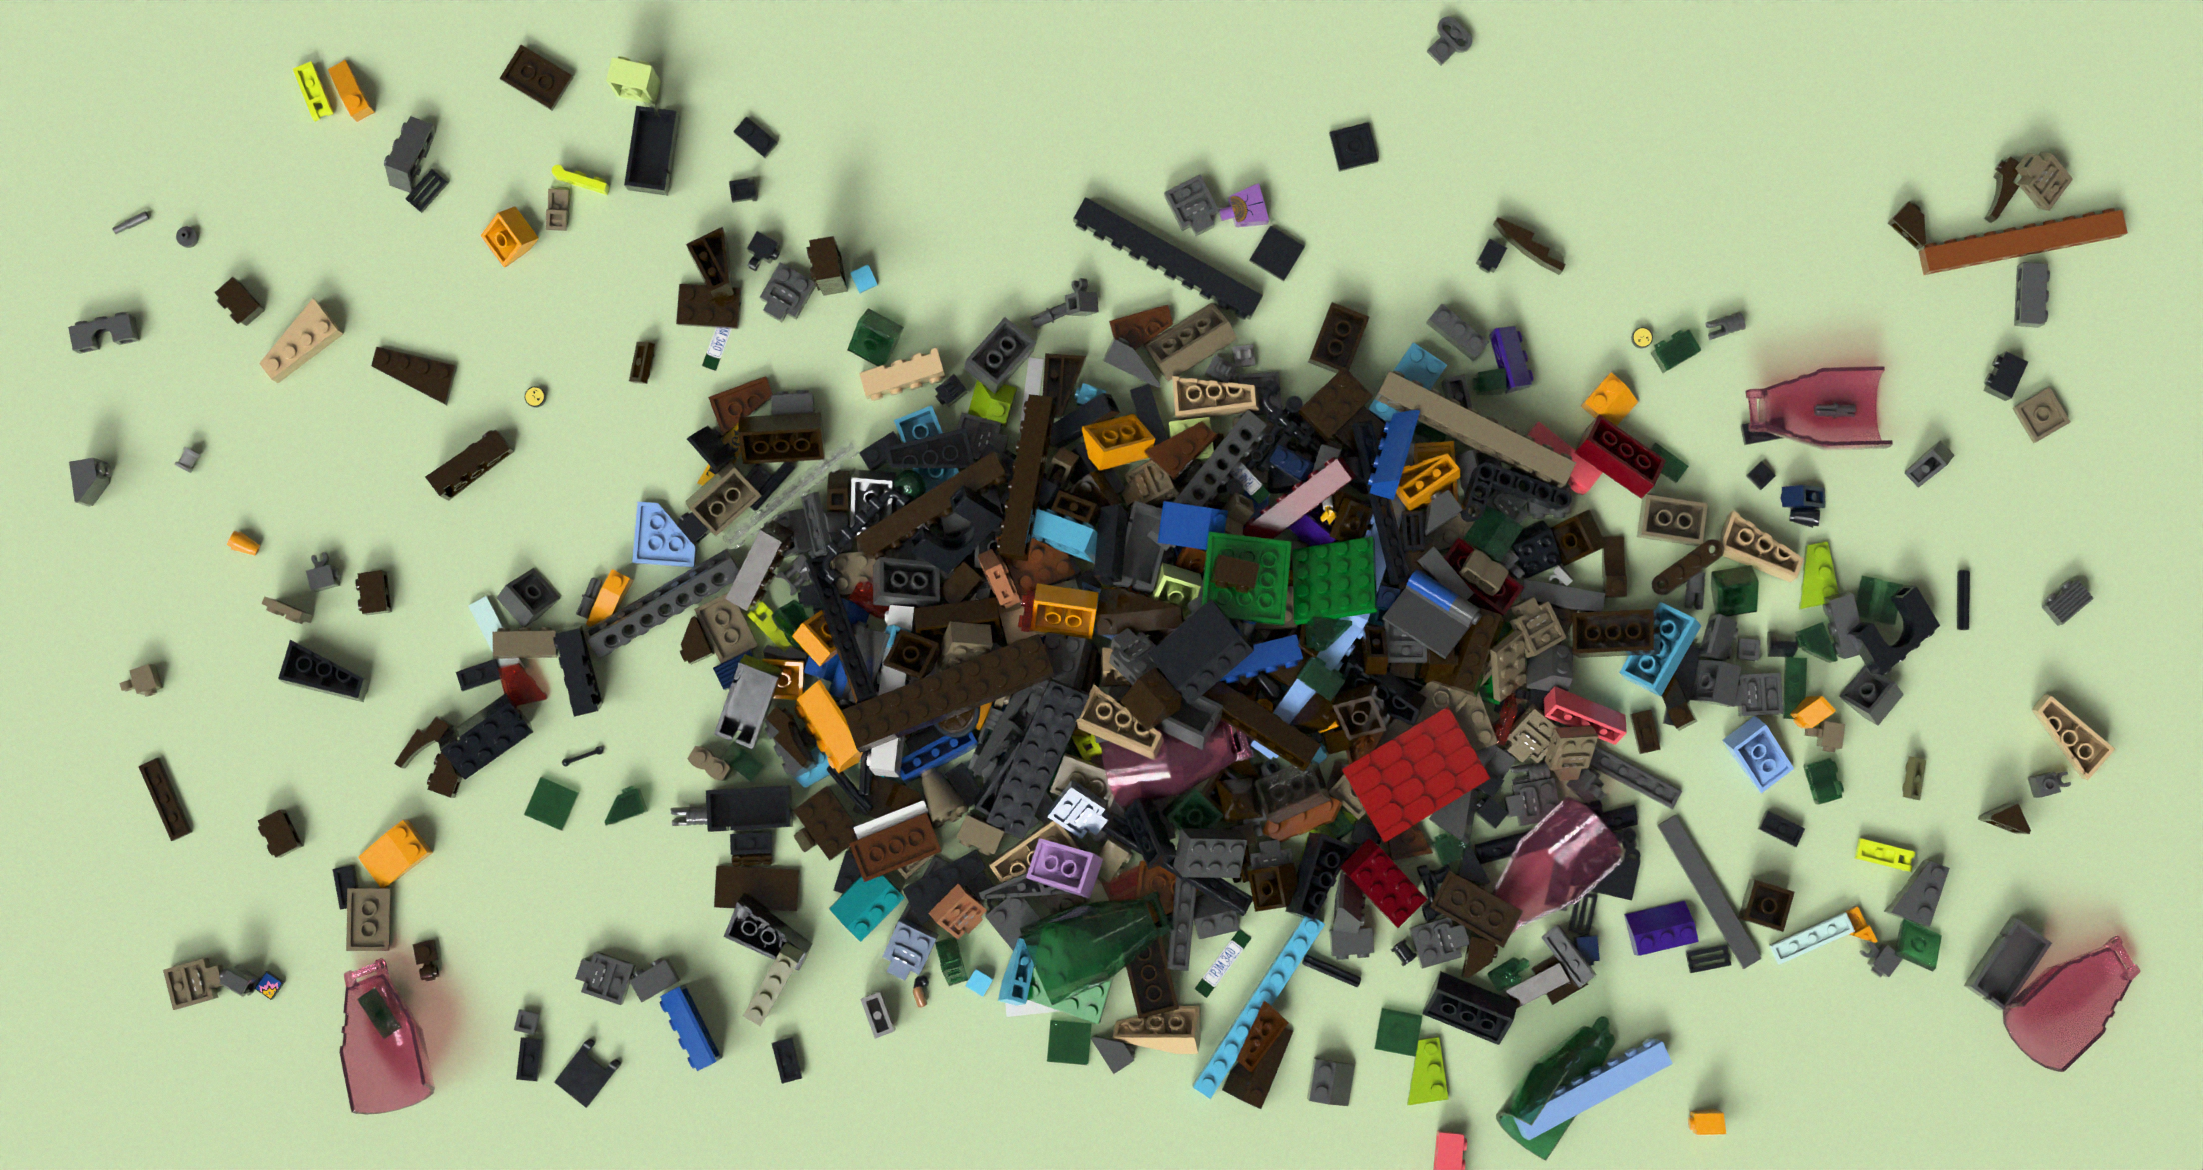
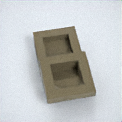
[546,189,570,231]

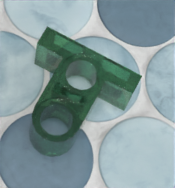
[935,936,968,986]

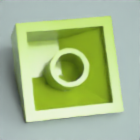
[968,380,1017,427]

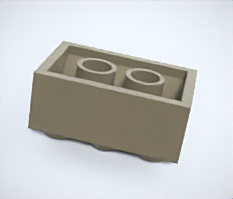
[685,461,761,537]

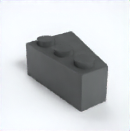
[384,116,435,193]
[1884,860,1950,927]

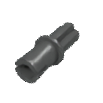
[1030,303,1067,329]
[1814,402,1856,419]
[576,578,602,619]

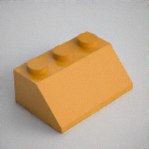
[1082,414,1155,471]
[1030,584,1099,639]

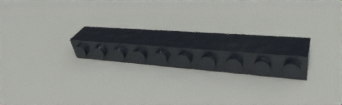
[1073,197,1263,320]

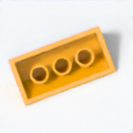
[794,680,863,773]

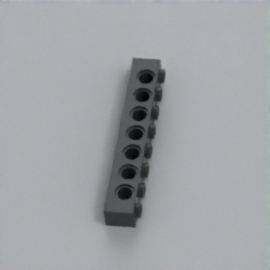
[1147,410,1267,551]
[584,549,740,658]

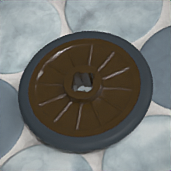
[934,707,980,738]

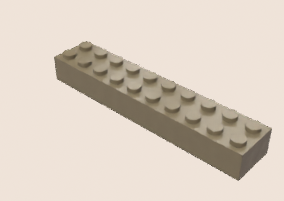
[1374,370,1576,488]

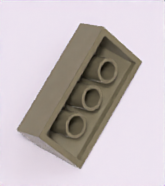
[1144,303,1237,381]

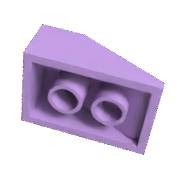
[1026,838,1103,899]

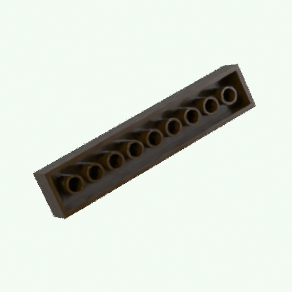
[842,634,1056,753]

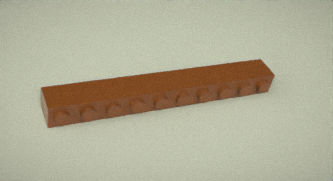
[1919,208,2128,275]

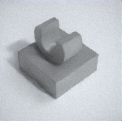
[1232,344,1255,368]
[1548,564,1574,586]

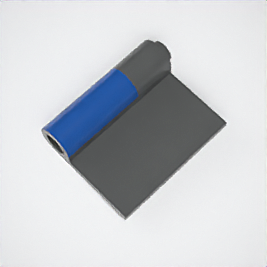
[1382,569,1482,659]
[828,621,890,704]

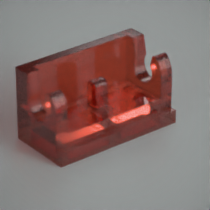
[848,581,889,620]

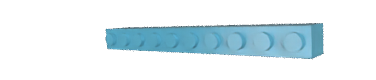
[1192,918,1325,1099]

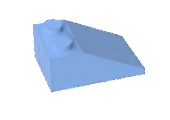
[1722,716,1794,793]

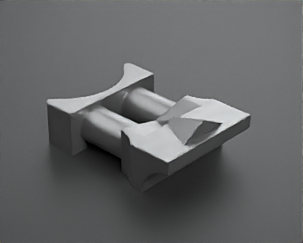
[775,553,811,596]

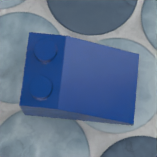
[1157,501,1228,550]

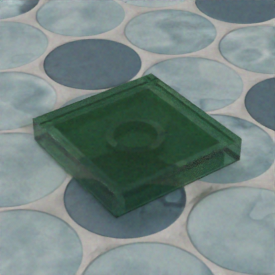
[524,777,579,831]
[1895,919,1942,972]
[1374,1008,1423,1057]
[1047,1020,1092,1065]

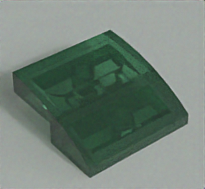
[1856,576,1904,625]

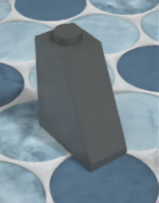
[1429,789,1478,844]

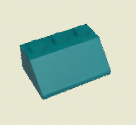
[829,875,905,942]

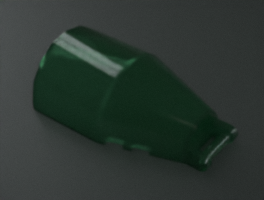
[1020,891,1174,1005]
[1496,1016,1615,1161]

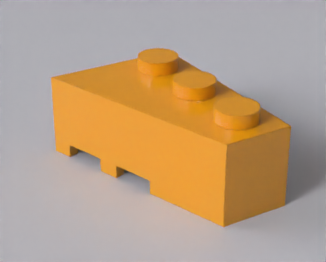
[1396,453,1460,511]

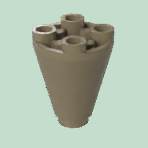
[921,768,969,829]

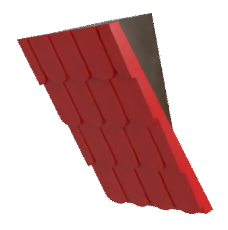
[1342,706,1490,843]

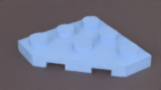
[632,502,696,568]

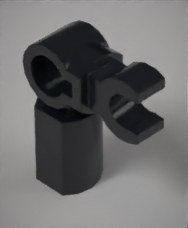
[1596,828,1641,863]

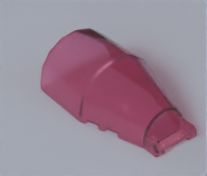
[1745,366,1893,450]
[1101,719,1254,807]
[1492,797,1624,934]
[2002,936,2141,1072]
[339,958,435,1115]

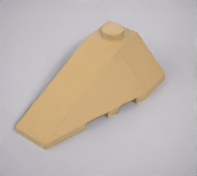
[1113,1006,1201,1054]

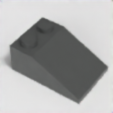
[850,469,896,536]
[985,897,1043,951]

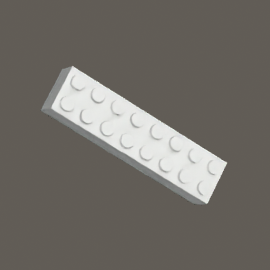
[867,605,917,778]

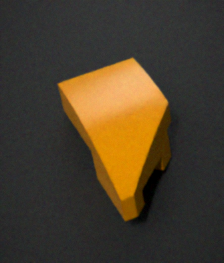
[1845,906,1878,943]

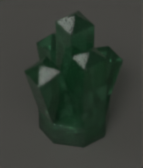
[1487,957,1529,992]

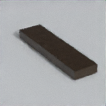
[138,758,192,841]

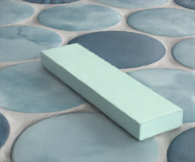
[468,596,525,678]
[1769,912,1855,965]

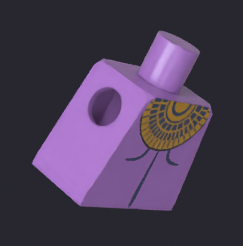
[1219,183,1269,227]

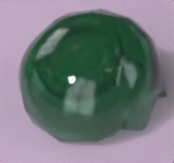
[893,470,926,498]

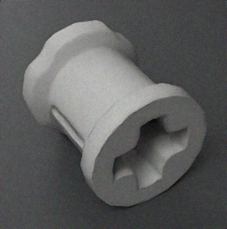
[175,447,201,473]

